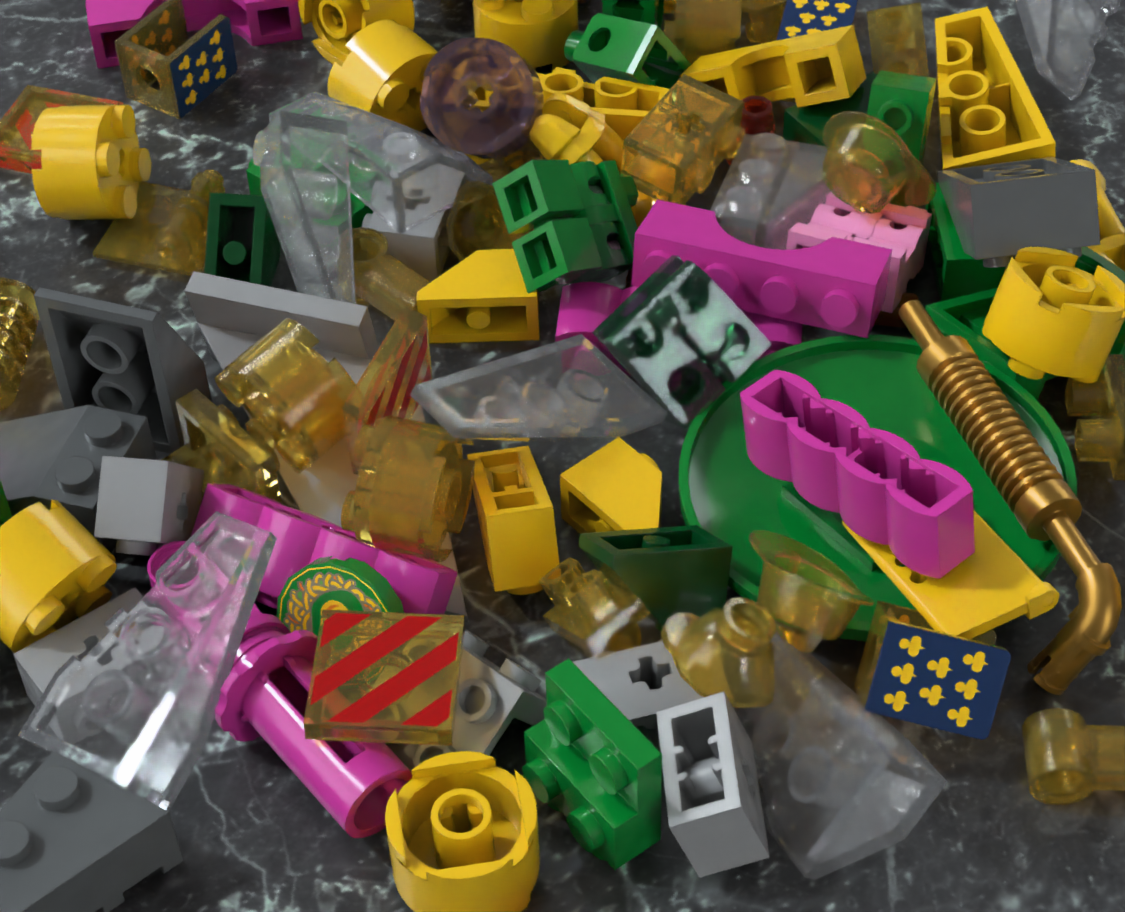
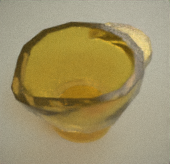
[446,180,529,262]
[661,597,776,708]

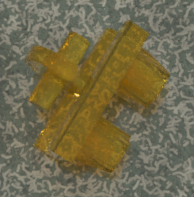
[867,2,930,77]
[1065,354,1125,480]
[539,557,650,658]

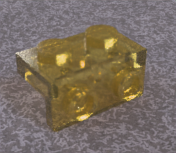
[161,389,282,504]

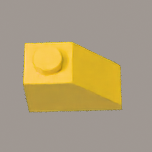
[416,249,539,344]
[560,437,663,533]

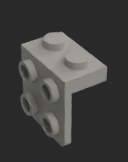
[365,623,547,770]

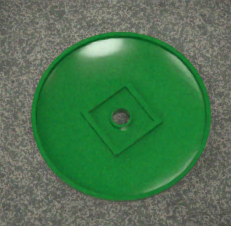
[678,335,1077,641]

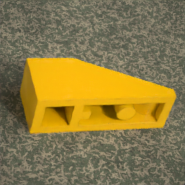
[467,445,562,595]

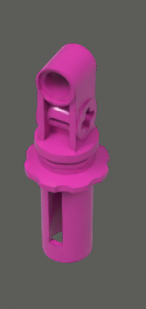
[147,541,412,838]

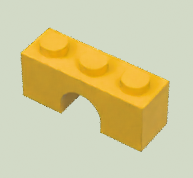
[680,25,867,127]

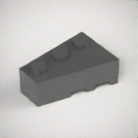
[0,751,183,912]

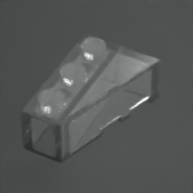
[710,133,857,250]

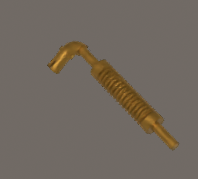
[899,300,1122,695]

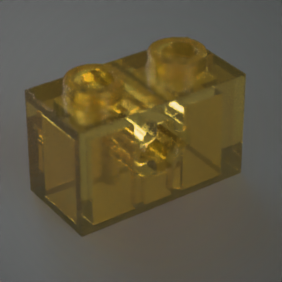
[621,74,745,205]

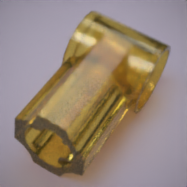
[335,227,430,333]
[1021,708,1125,805]

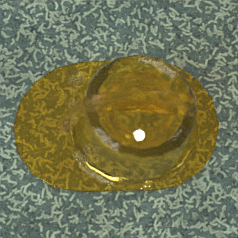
[822,111,936,214]
[748,530,875,653]

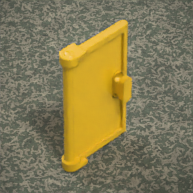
[842,510,1060,641]

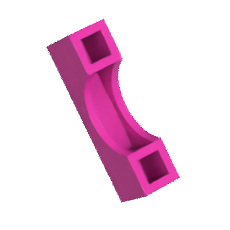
[85,0,303,69]
[631,199,892,338]

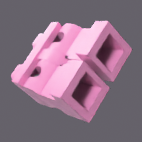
[786,190,932,313]

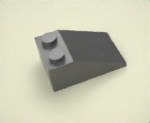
[937,157,1101,268]
[34,287,213,456]
[0,405,157,553]

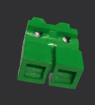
[492,160,639,294]

